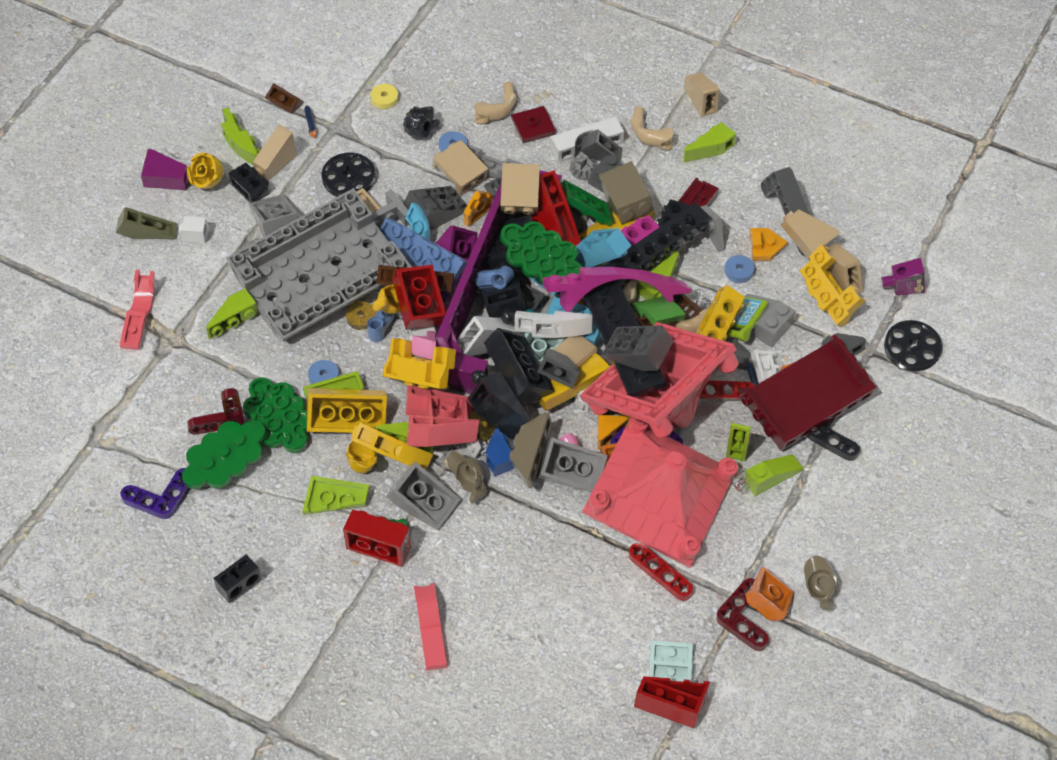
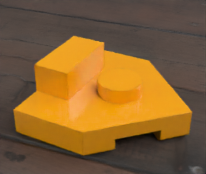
[463,191,493,227]
[750,228,788,261]

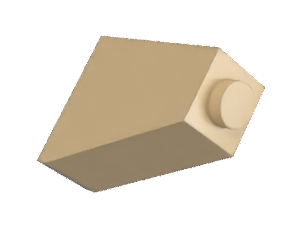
[684,72,720,117]
[253,124,296,181]
[780,210,840,258]
[827,243,863,294]

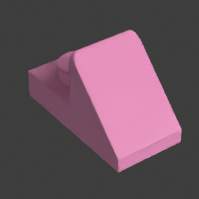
[412,331,436,360]

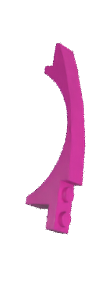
[543,267,691,312]

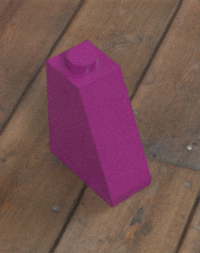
[141,149,190,190]

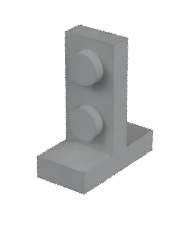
[372,189,409,228]

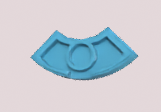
[405,203,430,240]

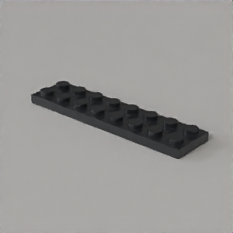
[583,280,666,397]

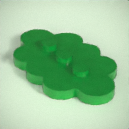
[500,221,583,285]
[243,377,308,453]
[182,421,266,489]

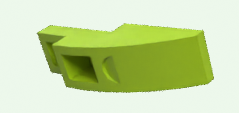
[221,107,260,165]

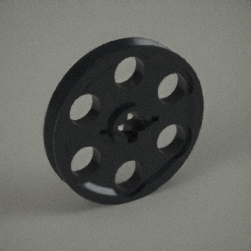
[321,152,375,197]
[884,320,942,371]

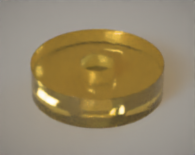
[346,301,376,330]
[468,411,496,440]

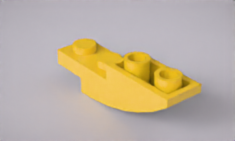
[352,422,433,470]

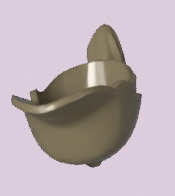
[447,451,488,504]
[804,556,838,611]

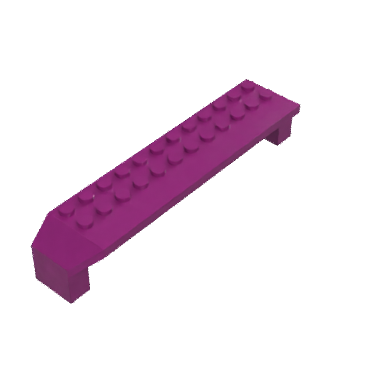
[436,170,562,394]

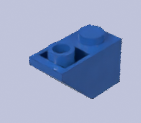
[486,428,514,477]

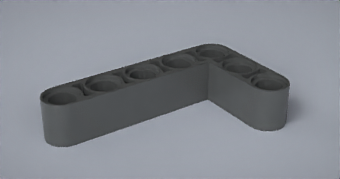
[761,167,809,256]

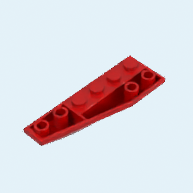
[531,170,581,246]

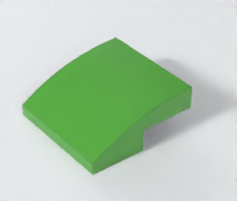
[632,296,686,325]

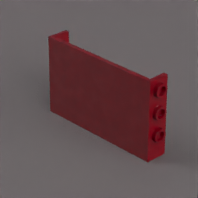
[740,334,877,451]

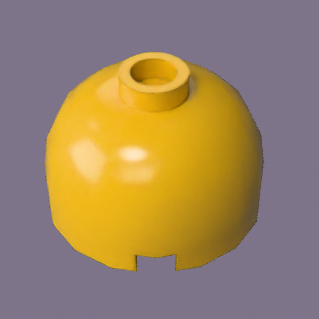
[187,152,224,189]

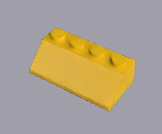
[307,388,387,433]

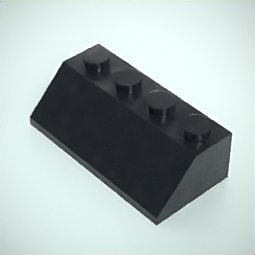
[484,328,555,403]

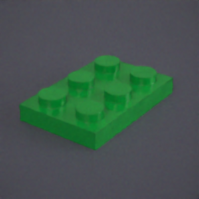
[561,179,614,226]

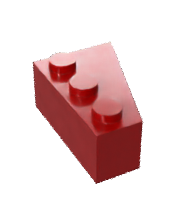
[634,676,710,728]

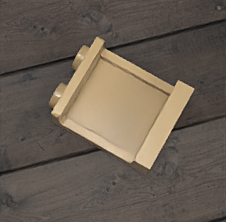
[432,140,488,196]
[501,163,540,215]

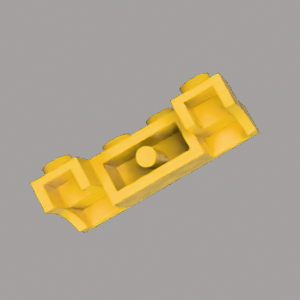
[799,245,865,327]
[383,338,456,389]

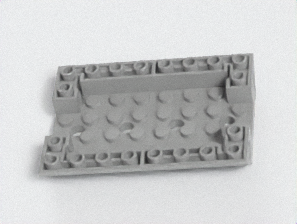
[226,188,412,341]

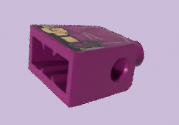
[881,258,925,295]

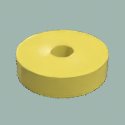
[370,84,398,109]

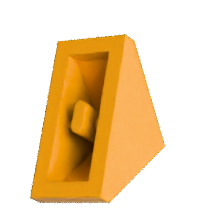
[597,415,629,451]

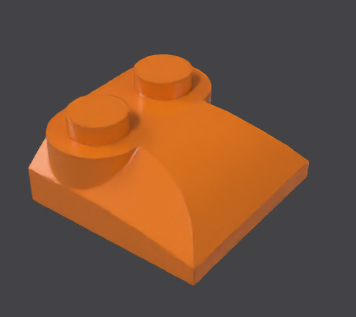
[746,566,794,621]

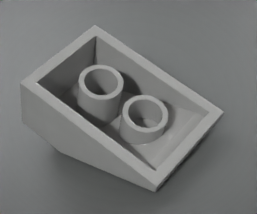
[249,194,298,237]
[741,293,795,348]
[537,437,608,492]
[386,462,461,530]

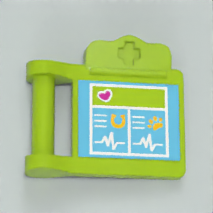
[716,297,768,342]

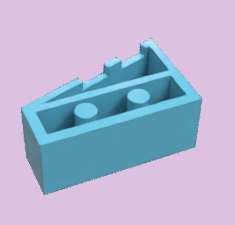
[576,228,632,267]

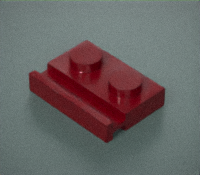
[678,177,719,207]

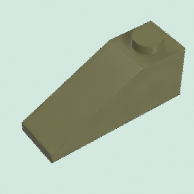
[116,207,177,239]

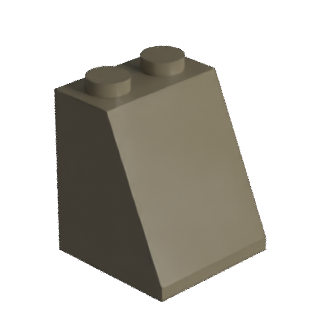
[599,161,654,224]

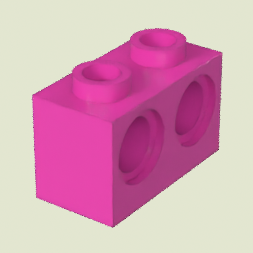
[621,215,660,246]

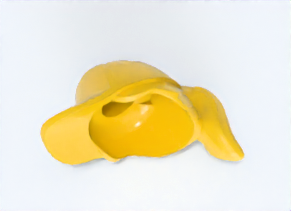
[372,284,400,314]
[346,425,377,473]

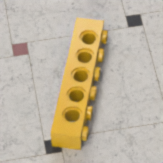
[696,285,745,341]

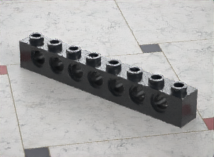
[602,202,710,289]

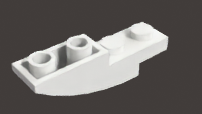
[515,311,593,338]

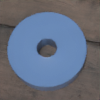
[439,131,467,152]
[724,255,754,283]
[308,360,339,384]

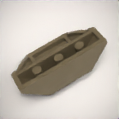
[510,412,552,489]

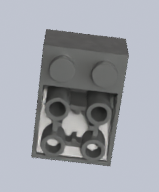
[403,186,467,229]
[601,325,674,371]

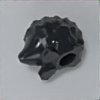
[403,106,440,139]

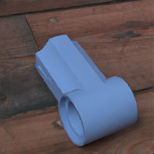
[474,266,514,289]
[367,310,396,342]

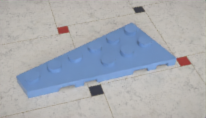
[379,218,468,303]

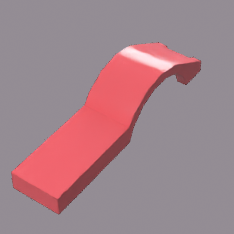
[120,270,155,350]
[414,583,447,671]

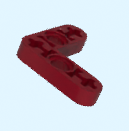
[187,388,244,435]
[716,578,769,651]

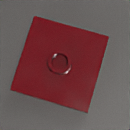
[511,106,556,143]

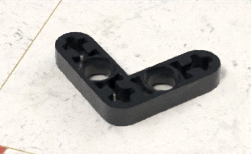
[807,415,860,461]

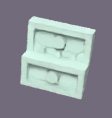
[649,641,693,682]

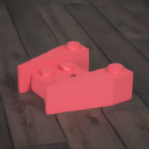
[405,385,479,447]

